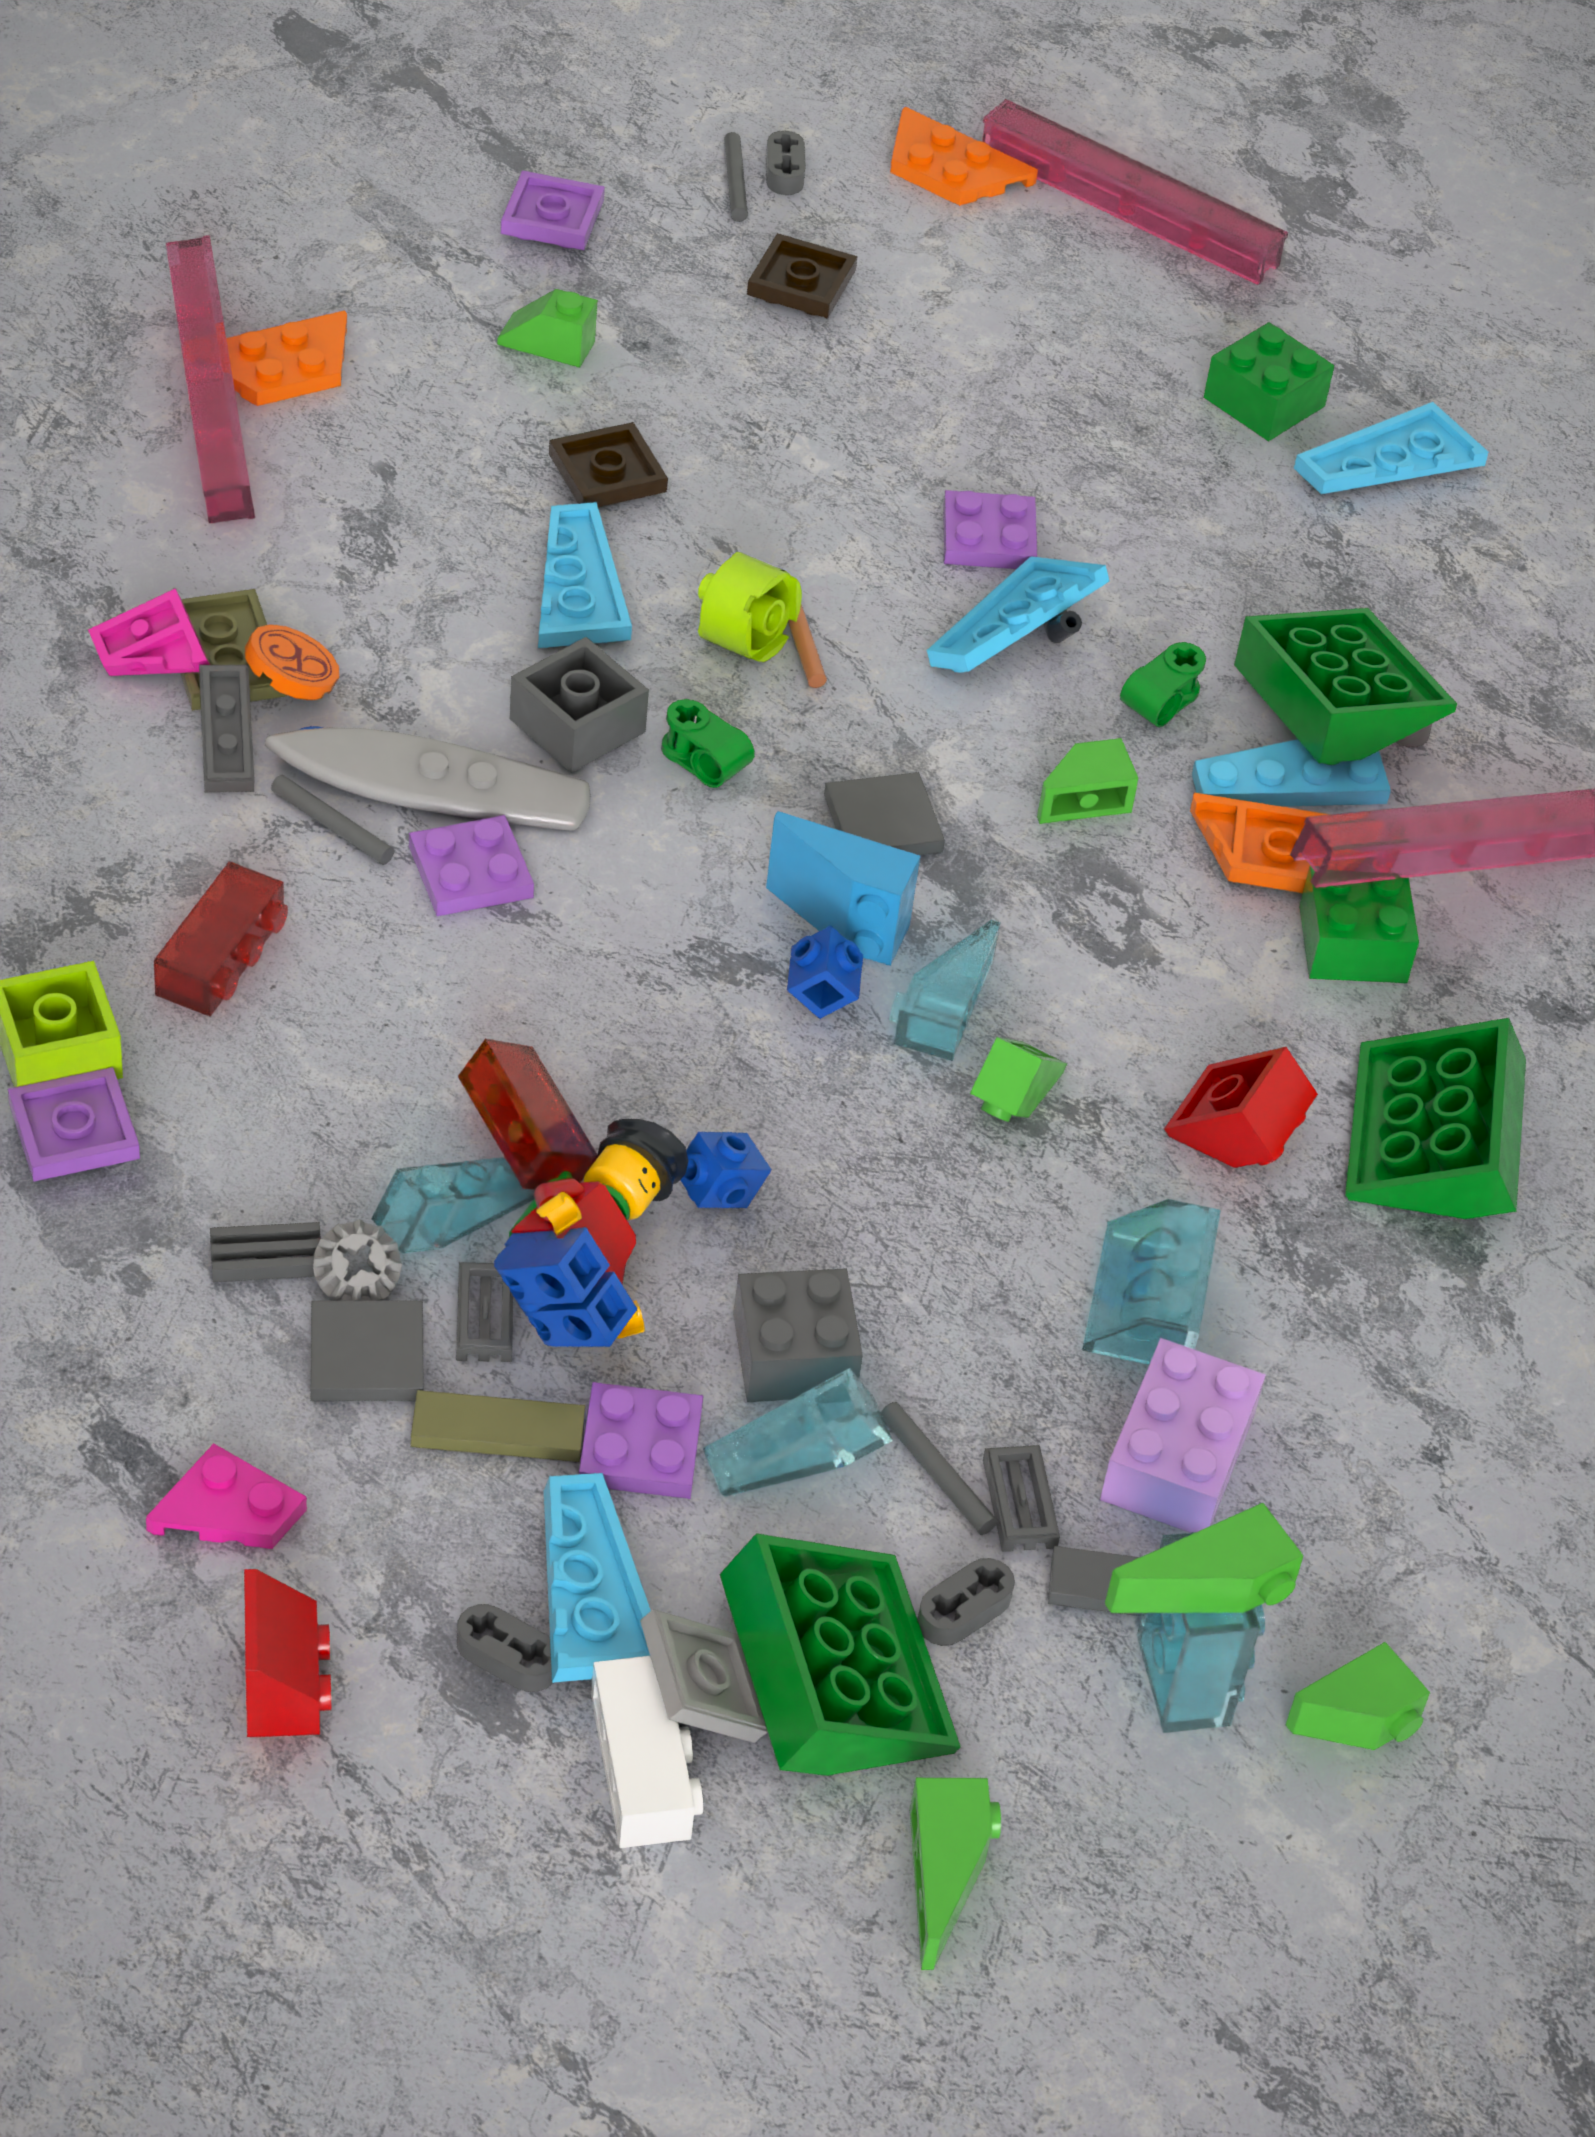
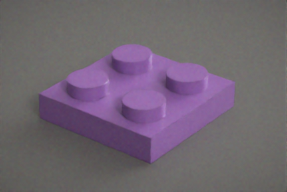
[501,170,605,250]
[943,490,1037,569]
[409,815,534,916]
[8,1067,140,1182]
[579,1382,703,1499]

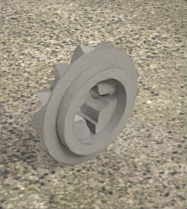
[313,1219,402,1300]

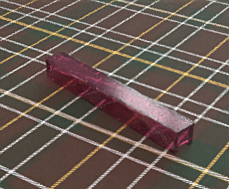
[982,99,1289,285]
[166,235,255,524]
[1290,788,1595,888]

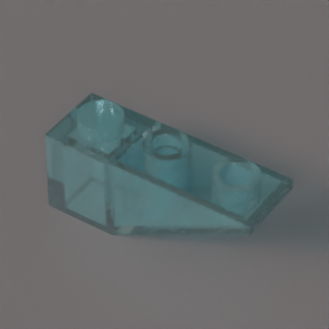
[371,1156,539,1254]

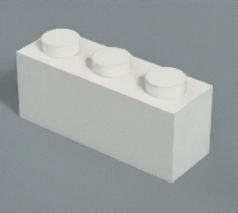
[591,1656,703,1848]

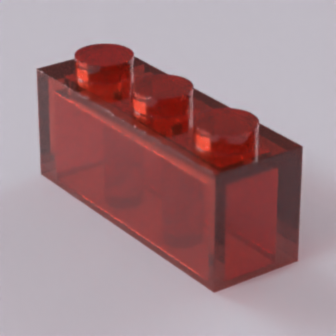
[154,861,288,1017]
[458,1038,599,1190]

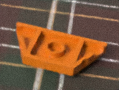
[890,106,1038,206]
[185,310,347,406]
[1190,792,1379,893]

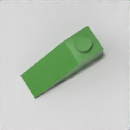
[1105,1503,1304,1613]
[909,1777,1001,1970]

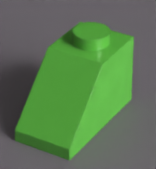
[497,289,598,368]
[1037,738,1139,824]
[970,1037,1067,1122]
[1286,1642,1430,1750]

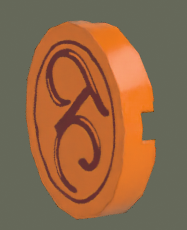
[245,624,339,700]

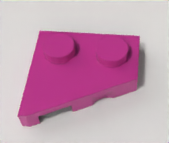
[88,589,210,676]
[146,1443,307,1549]

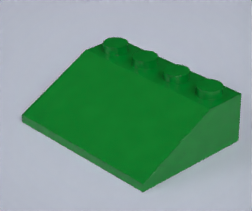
[1234,608,1457,765]
[1345,1018,1526,1219]
[719,1533,961,1776]

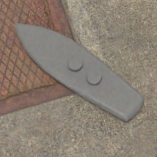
[265,727,591,831]

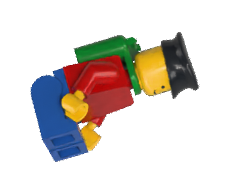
[494,1119,688,1347]

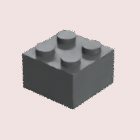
[509,637,649,773]
[733,1268,863,1402]

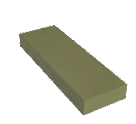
[411,1390,585,1462]

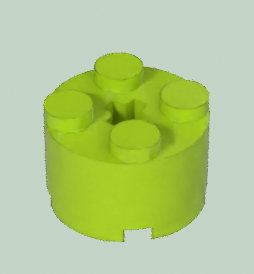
[698,552,802,662]

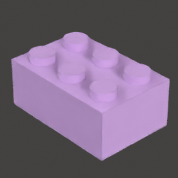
[1100,1338,1266,1533]

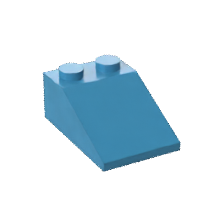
[766,811,920,966]

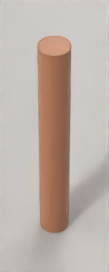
[788,604,827,688]

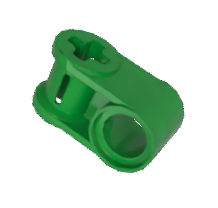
[1120,642,1206,727]
[661,699,755,788]

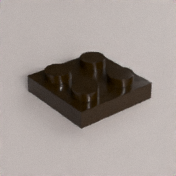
[747,233,858,318]
[549,422,668,507]

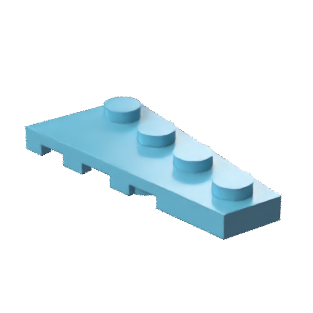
[1294,402,1489,494]
[538,502,632,648]
[926,556,1110,673]
[1192,739,1391,807]
[543,1473,651,1683]

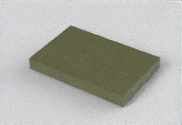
[180,589,287,711]

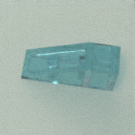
[889,920,1001,1061]
[703,1368,893,1497]

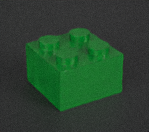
[1203,322,1335,442]
[1299,865,1419,983]

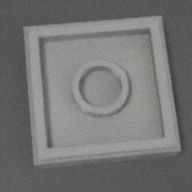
[640,1609,768,1743]

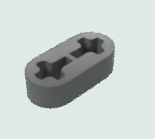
[766,130,806,195]
[917,1558,1015,1646]
[457,1604,553,1692]

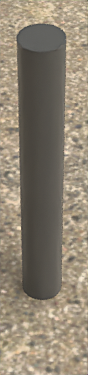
[724,132,748,222]
[271,775,394,865]
[880,1402,997,1535]

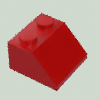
[1164,1047,1318,1168]
[244,1569,332,1737]

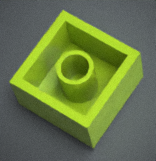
[0,960,123,1087]

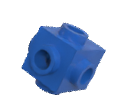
[787,925,863,1019]
[680,1132,772,1208]

